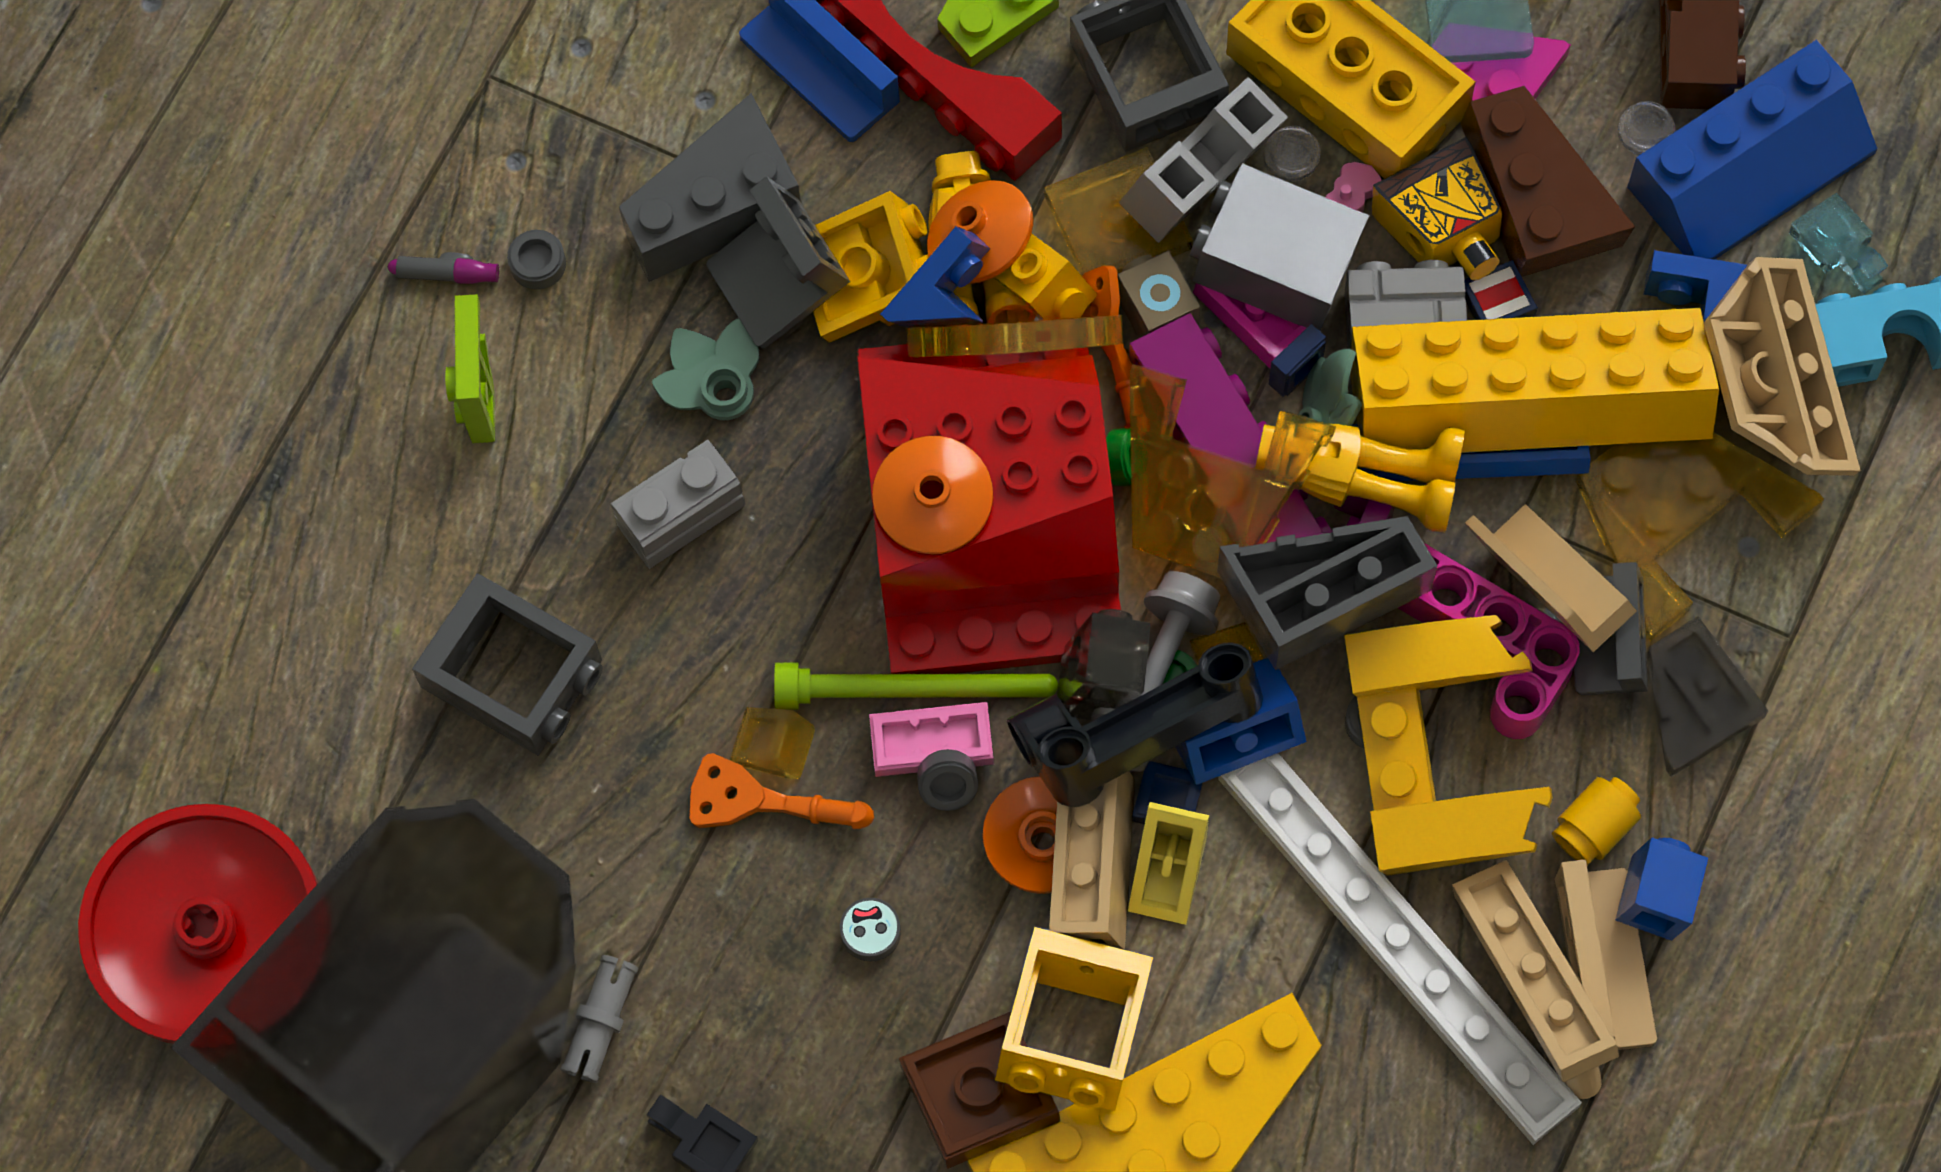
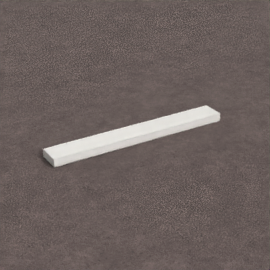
[1218,753,1582,1145]

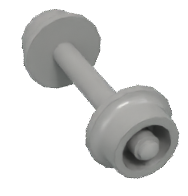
[1091,571,1220,772]

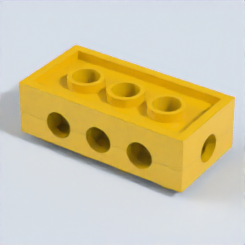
[1226,0,1476,179]

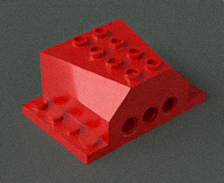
[857,325,1126,674]

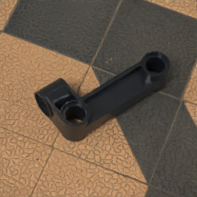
[1007,643,1263,807]

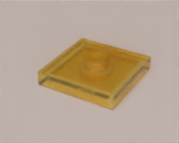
[1044,147,1193,275]

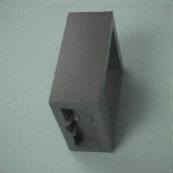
[1070,0,1229,153]
[412,573,603,756]

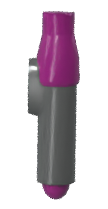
[387,252,499,284]

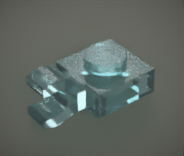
[1789,192,1888,294]

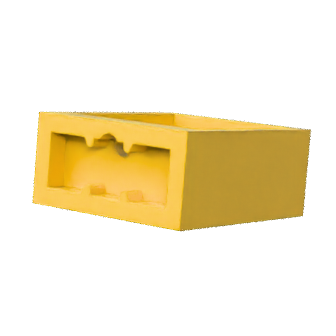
[995,927,1153,1111]

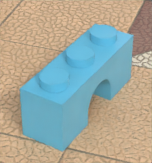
[1815,276,1941,387]

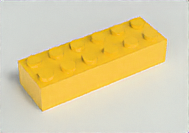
[1350,308,1719,453]

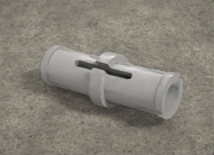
[560,955,639,1083]

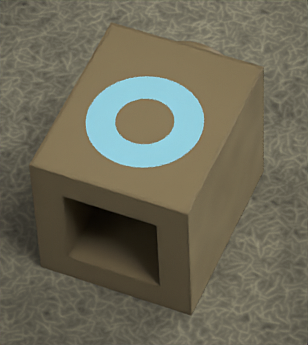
[1118,250,1200,338]

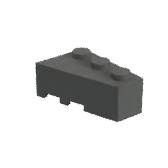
[619,93,801,282]
[1217,516,1438,670]

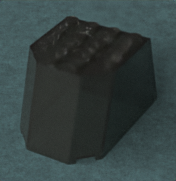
[171,799,576,1172]

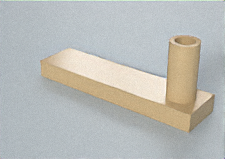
[1452,860,1619,1099]

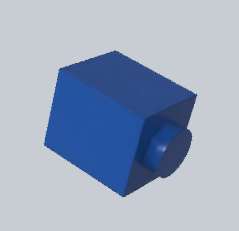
[1615,838,1708,941]

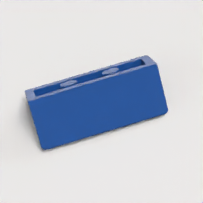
[739,0,900,142]

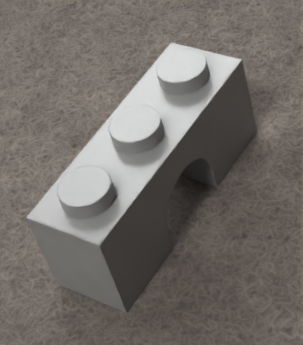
[1119,77,1288,243]

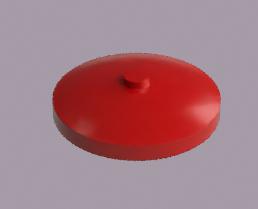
[78,804,325,1047]

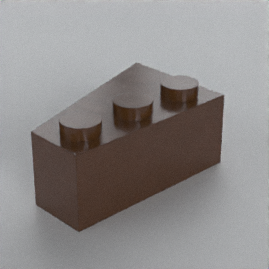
[1659,0,1746,109]
[1460,86,1635,277]

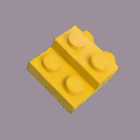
[813,191,929,342]

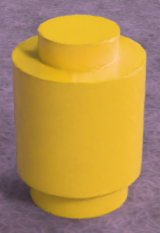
[1552,777,1641,866]

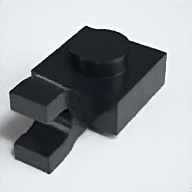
[647,1094,758,1172]

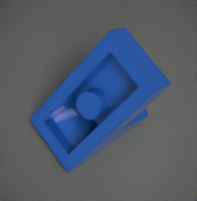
[880,226,990,328]
[1643,250,1747,321]

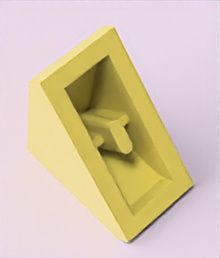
[1128,802,1209,925]

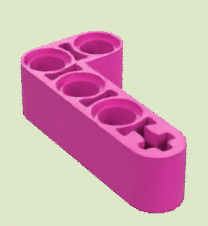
[1398,543,1580,739]

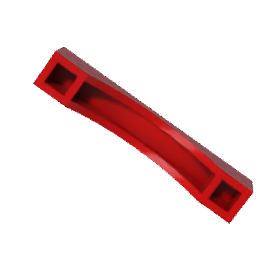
[816,0,1062,181]

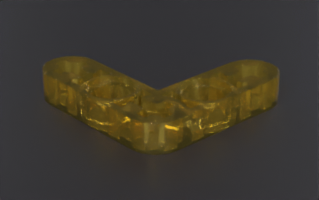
[906,315,1123,357]

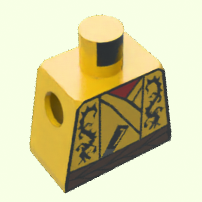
[1372,137,1502,280]

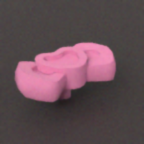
[1325,162,1382,213]

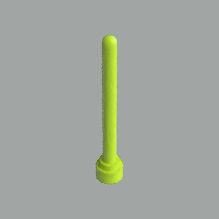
[774,662,1058,710]

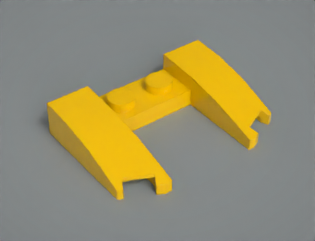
[1344,615,1553,876]

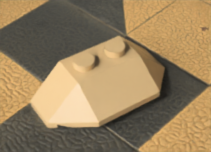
[1704,257,1861,476]

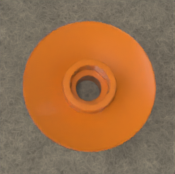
[927,180,1033,284]
[872,436,993,555]
[983,776,1057,894]

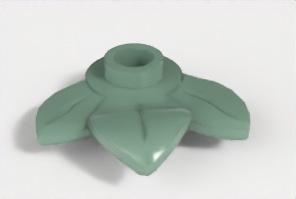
[652,319,760,420]
[1295,349,1362,436]

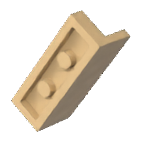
[1465,504,1637,652]
[1049,771,1135,950]
[1555,859,1657,1050]

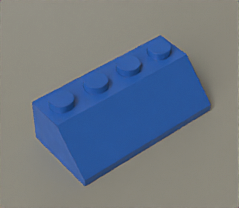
[1627,39,1877,260]

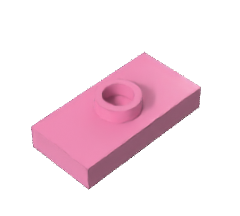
[869,702,994,777]

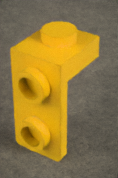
[994,234,1097,335]

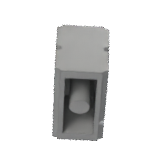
[1344,260,1467,349]
[611,440,745,569]

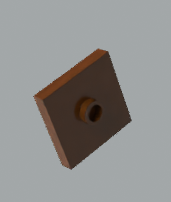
[899,1012,1060,1169]

